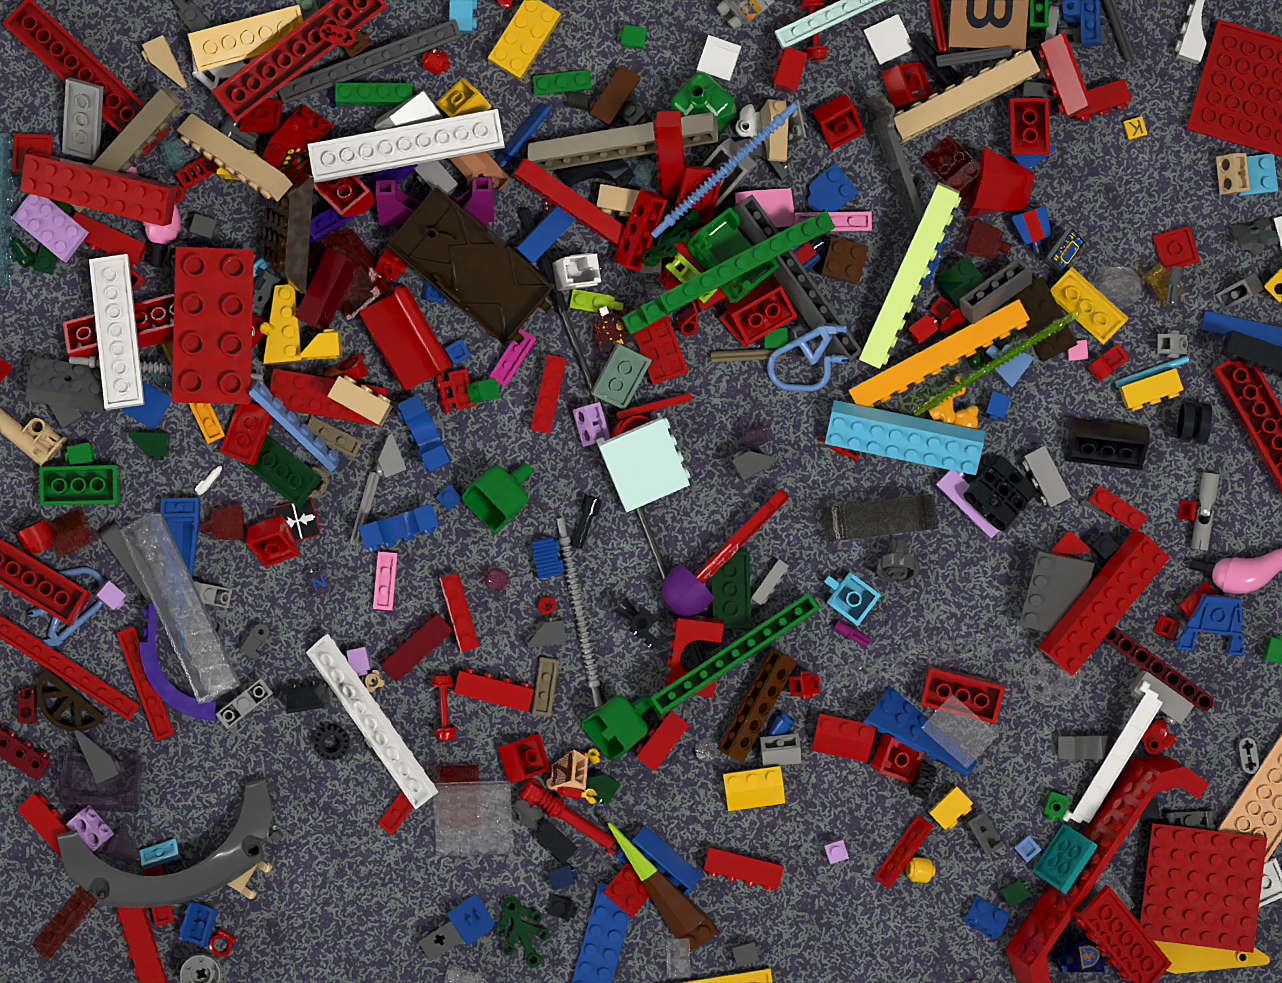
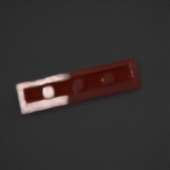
[32,886,97,959]

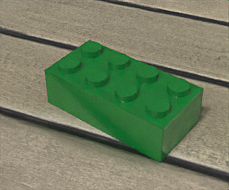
[39,465,121,506]

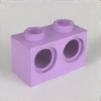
[573,402,610,447]
[66,805,114,853]

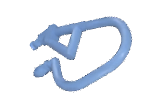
[767,322,848,391]
[28,567,105,647]

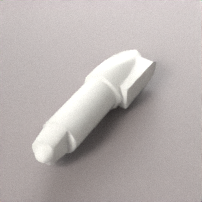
[195,466,222,495]

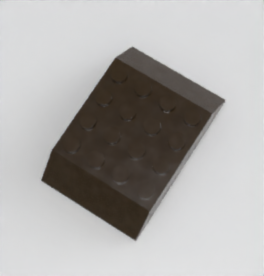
[261,165,314,293]

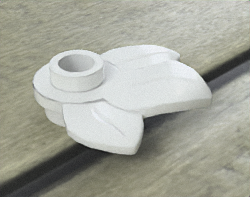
[735,104,762,139]

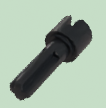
[572,495,603,549]

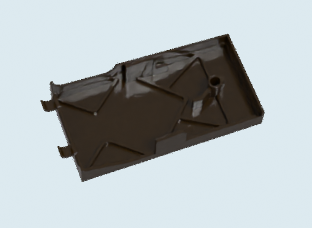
[387,184,555,347]

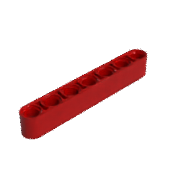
[513,158,625,248]

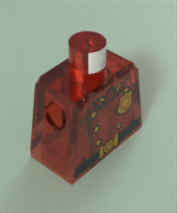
[592,306,636,354]

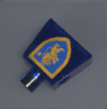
[1060,936,1105,973]

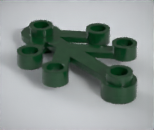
[642,208,701,267]
[495,896,550,968]

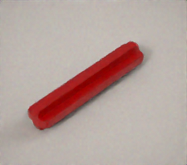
[929,0,948,52]

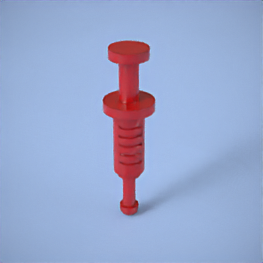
[818,437,860,462]

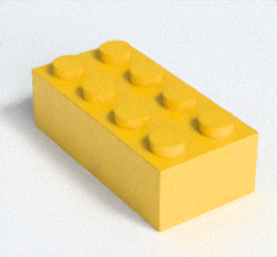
[488,0,562,81]

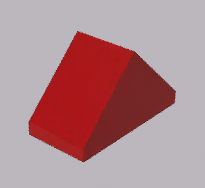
[1049,530,1090,554]

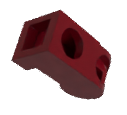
[17,687,38,724]

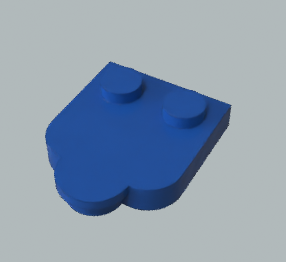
[808,163,859,212]

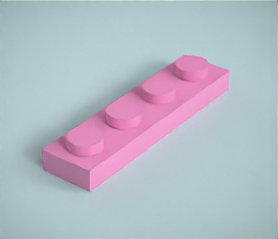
[795,211,872,232]

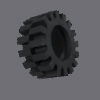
[314,725,350,761]
[908,761,937,799]

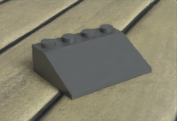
[1019,548,1095,632]

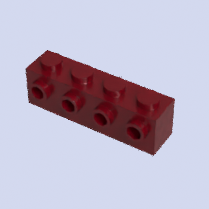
[0,722,53,781]

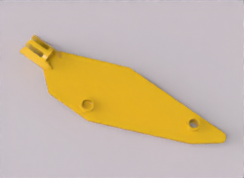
[1092,919,1270,974]

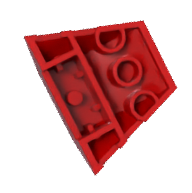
[965,146,1035,217]

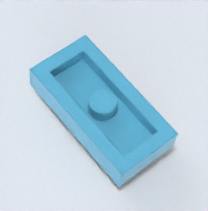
[139,838,181,870]

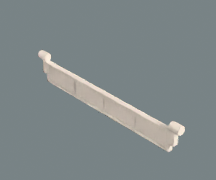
[1063,680,1163,823]

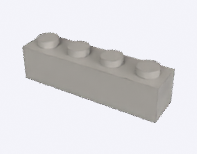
[751,559,789,605]

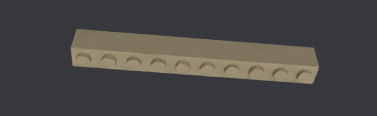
[527,112,718,171]

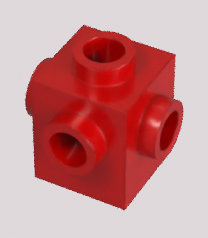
[375,246,408,280]
[788,671,820,699]

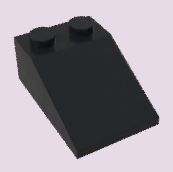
[286,680,331,714]

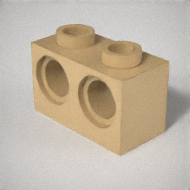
[1216,153,1250,195]

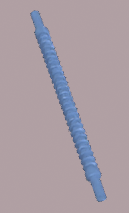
[651,102,799,238]

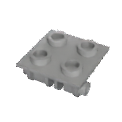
[786,100,806,145]

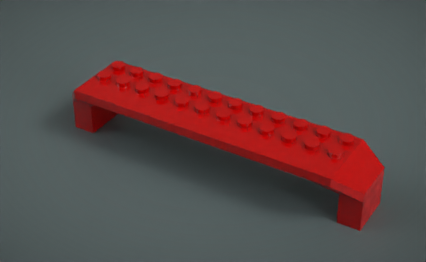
[1005,756,1210,983]

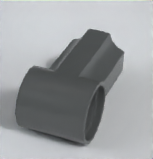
[220,116,260,149]

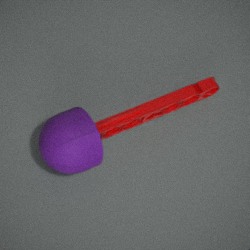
[661,489,789,616]

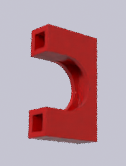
[665,615,724,698]

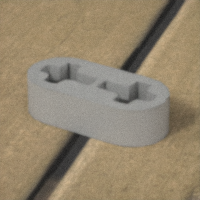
[1237,737,1259,774]

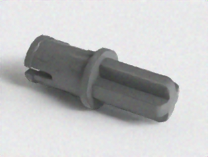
[1165,266,1183,306]

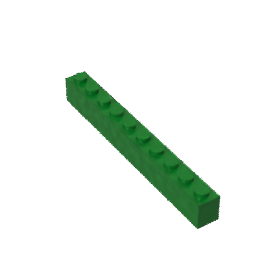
[649,593,820,718]

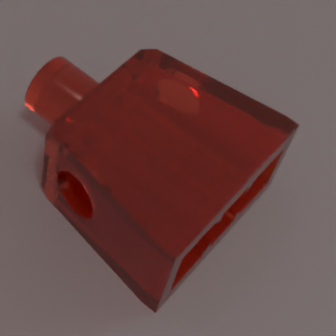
[963,218,1011,259]
[200,504,246,541]

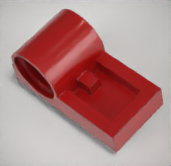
[1087,343,1130,382]

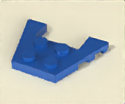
[1174,594,1245,656]

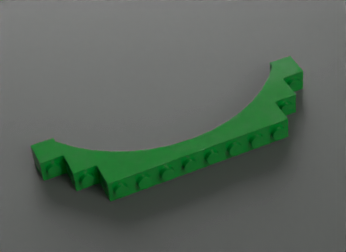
[621,210,835,335]

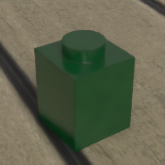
[999,878,1031,908]

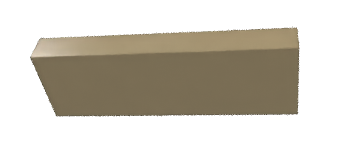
[307,416,363,458]
[532,657,559,717]

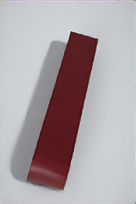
[1103,626,1213,711]

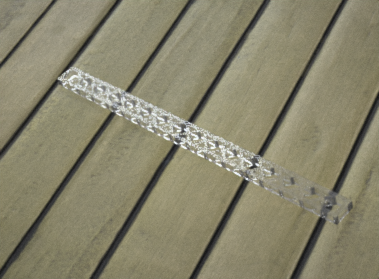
[817,619,1121,691]

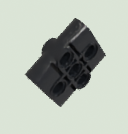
[963,455,1037,531]

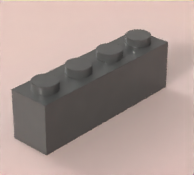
[959,258,1032,324]

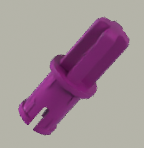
[833,619,871,647]

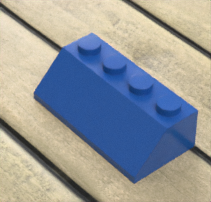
[616,825,703,896]

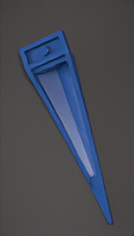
[160,498,201,654]

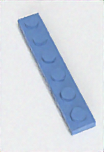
[248,381,339,472]

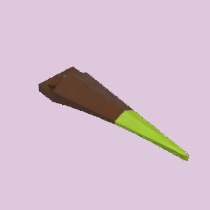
[608,822,720,953]

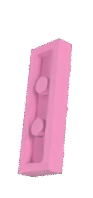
[373,551,398,611]

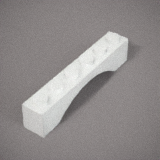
[1174,0,1207,64]

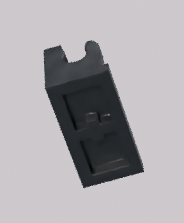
[534,822,578,864]

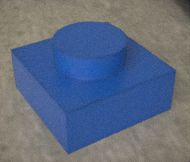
[445,339,471,365]
[436,484,462,511]

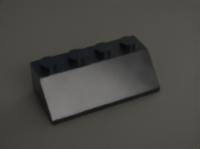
[1066,418,1149,470]

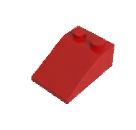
[1008,98,1050,155]

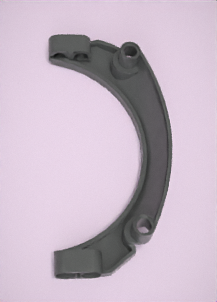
[57,777,274,908]

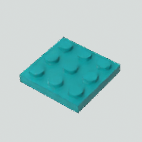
[1032,823,1098,894]

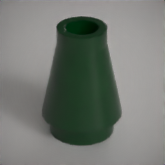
[10,238,36,268]

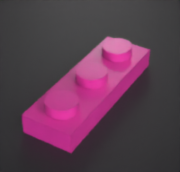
[489,328,536,387]

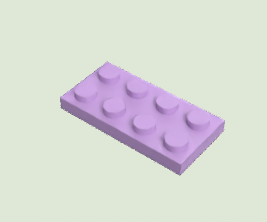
[11,194,89,262]

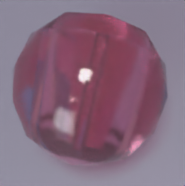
[486,568,508,591]

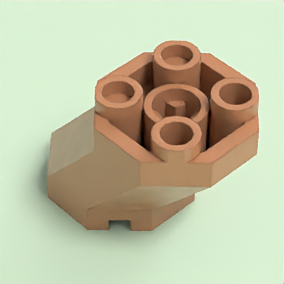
[449,151,509,190]

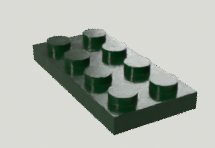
[244,434,323,508]
[711,551,752,629]

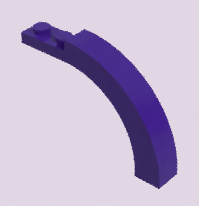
[310,164,418,243]
[139,602,216,721]

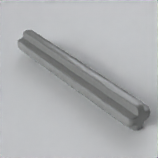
[350,472,380,546]

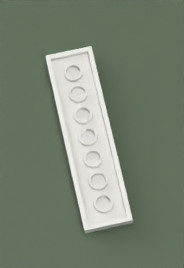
[89,254,145,410]

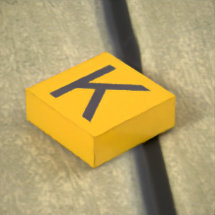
[1123,116,1147,140]

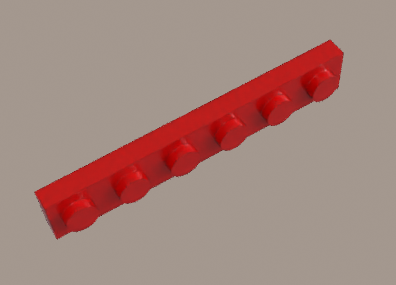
[116,626,175,741]

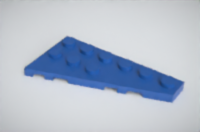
[863,686,978,776]

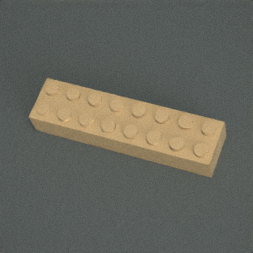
[893,50,1040,144]

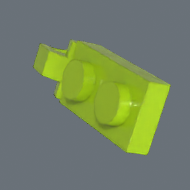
[570,289,624,315]

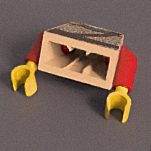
[546,748,600,804]

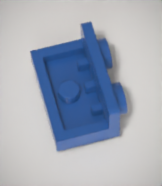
[962,896,1010,939]
[178,902,218,947]

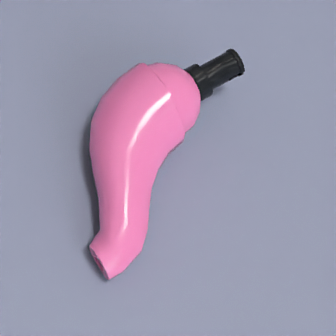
[122,166,181,268]
[1190,548,1282,594]

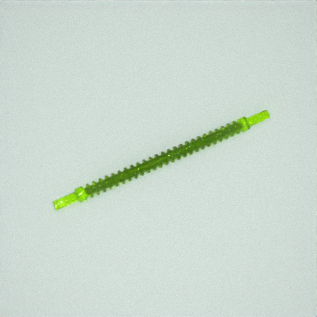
[912,310,1080,417]

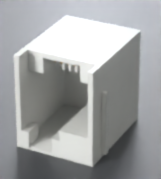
[697,35,741,83]
[552,253,601,291]

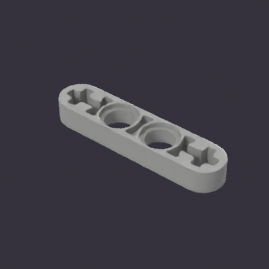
[1037,5,1059,80]

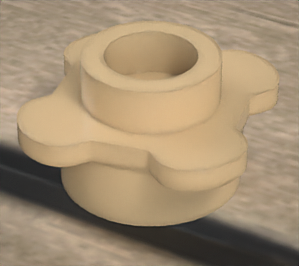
[362,670,384,692]

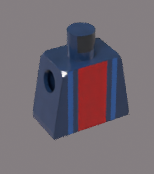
[792,237,825,273]

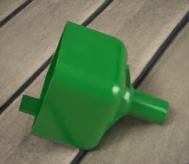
[671,72,737,133]
[462,463,533,535]
[581,693,651,761]

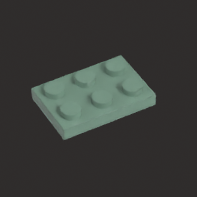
[590,342,652,410]

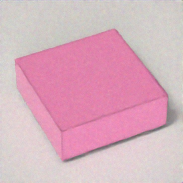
[1067,340,1088,361]

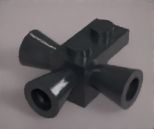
[614,597,663,649]

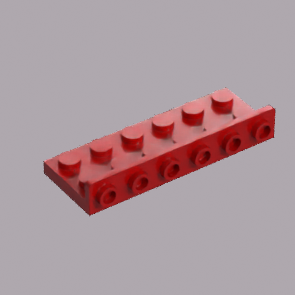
[1072,885,1172,983]

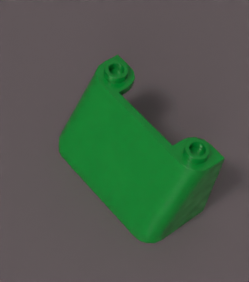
[687,207,780,303]

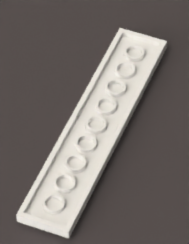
[307,109,505,183]
[306,634,438,809]

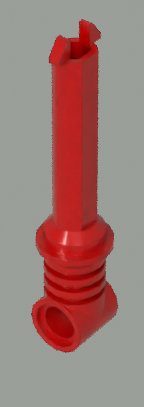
[519,778,620,853]

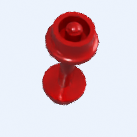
[800,0,829,63]
[430,672,458,743]

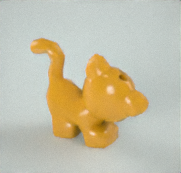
[929,376,979,429]

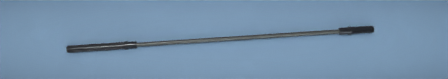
[519,208,705,668]

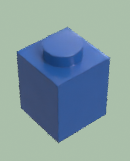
[984,391,1011,422]

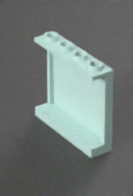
[596,413,690,513]

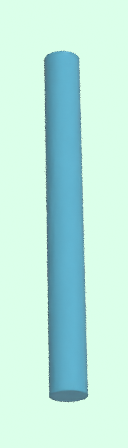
[1115,355,1189,388]

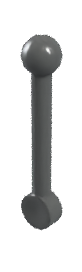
[1079,499,1116,522]
[594,852,618,875]

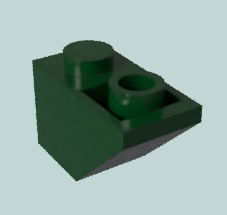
[583,773,621,804]

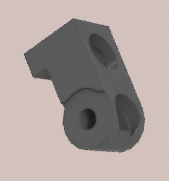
[1021,81,1057,103]
[253,267,281,307]
[239,624,271,661]

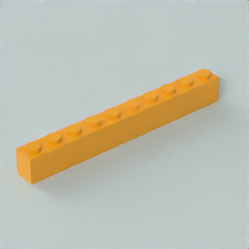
[848,299,1030,408]

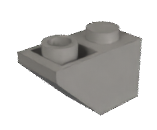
[189,581,233,608]

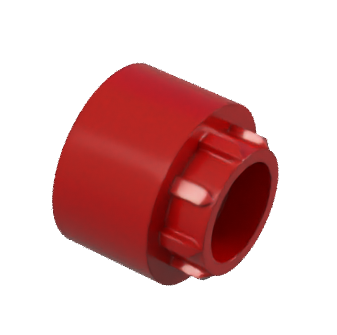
[15,518,54,555]

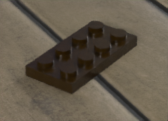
[1011,276,1078,362]

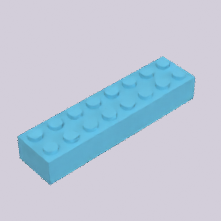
[825,400,985,475]

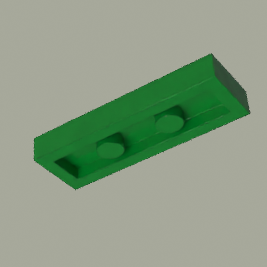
[533,70,592,96]

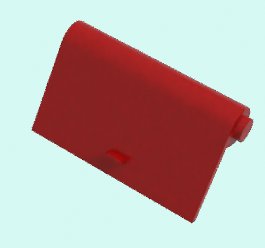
[358,285,453,391]

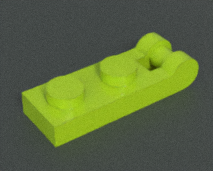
[665,253,717,304]

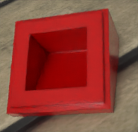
[1153,614,1181,640]

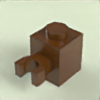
[343,29,371,58]

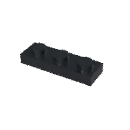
[909,32,960,89]

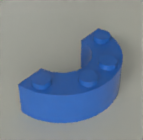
[397,394,451,473]
[358,504,439,552]

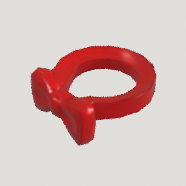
[209,928,236,957]

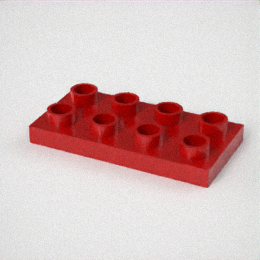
[172,247,254,405]

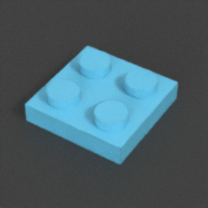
[1239,154,1278,196]

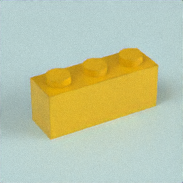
[1119,368,1184,411]

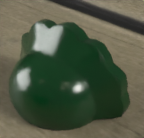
[968,348,984,372]

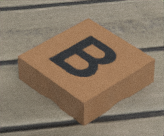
[947,0,1029,50]

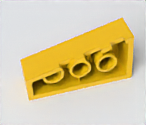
[263,284,304,365]

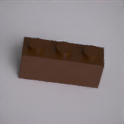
[589,65,640,128]

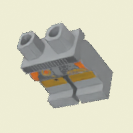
[716,0,775,31]

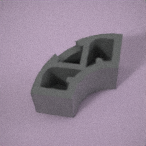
[1058,735,1112,763]

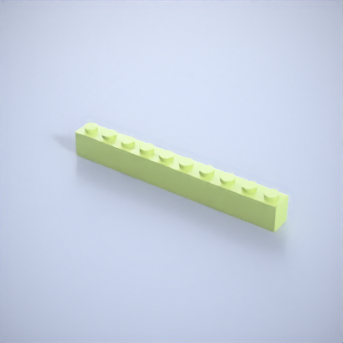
[859,182,961,369]

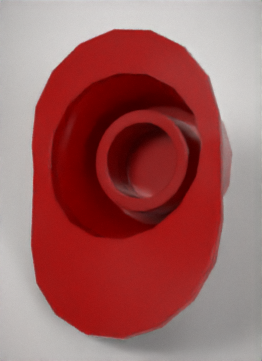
[324,352,368,381]

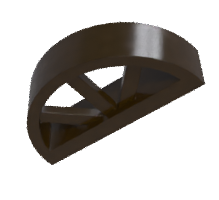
[37,668,108,732]

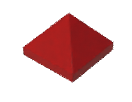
[1178,500,1197,521]

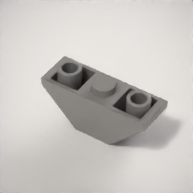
[216,678,273,729]

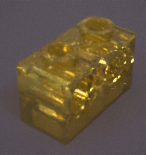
[1142,263,1184,306]

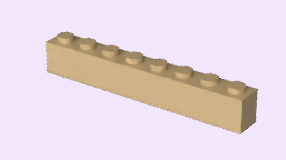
[177,113,293,202]

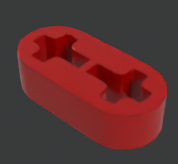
[319,24,355,47]

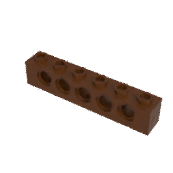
[717,647,797,763]

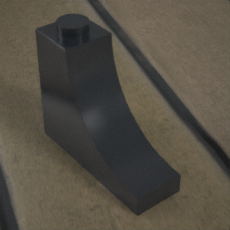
[560,158,635,188]

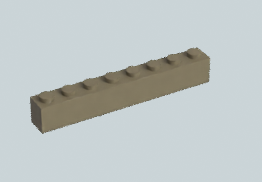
[71,87,184,213]

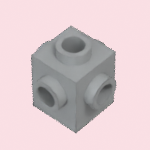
[1157,331,1188,358]

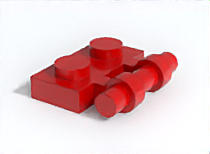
[435,368,476,413]

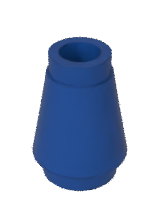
[768,712,794,736]

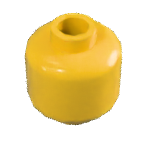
[905,857,936,883]

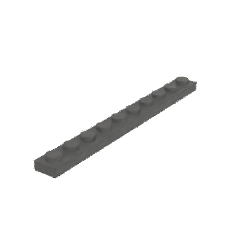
[278,19,462,105]

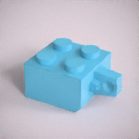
[824,572,881,626]

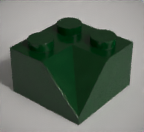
[935,255,986,308]

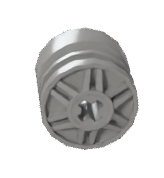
[180,952,222,983]

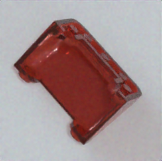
[308,228,394,321]

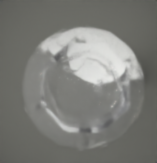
[695,737,719,762]

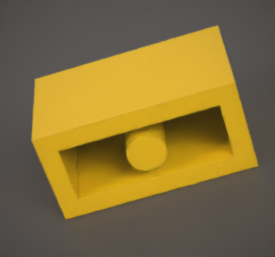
[928,785,973,830]

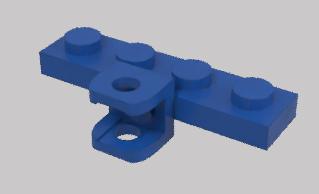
[1063,0,1101,46]

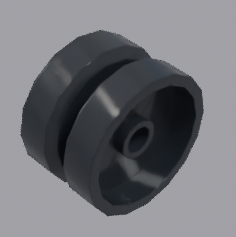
[1177,400,1212,445]

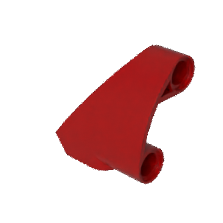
[658,261,698,336]

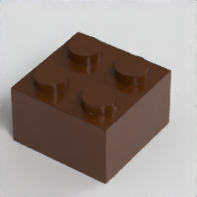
[821,236,869,285]

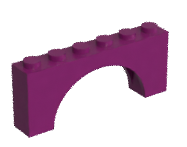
[376,177,494,226]

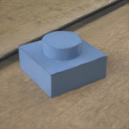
[1014,835,1042,862]

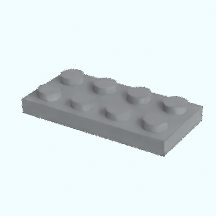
[62,78,103,161]

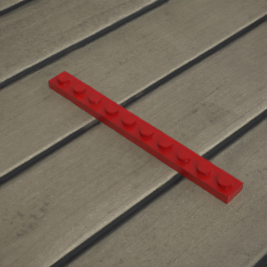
[0,614,140,721]

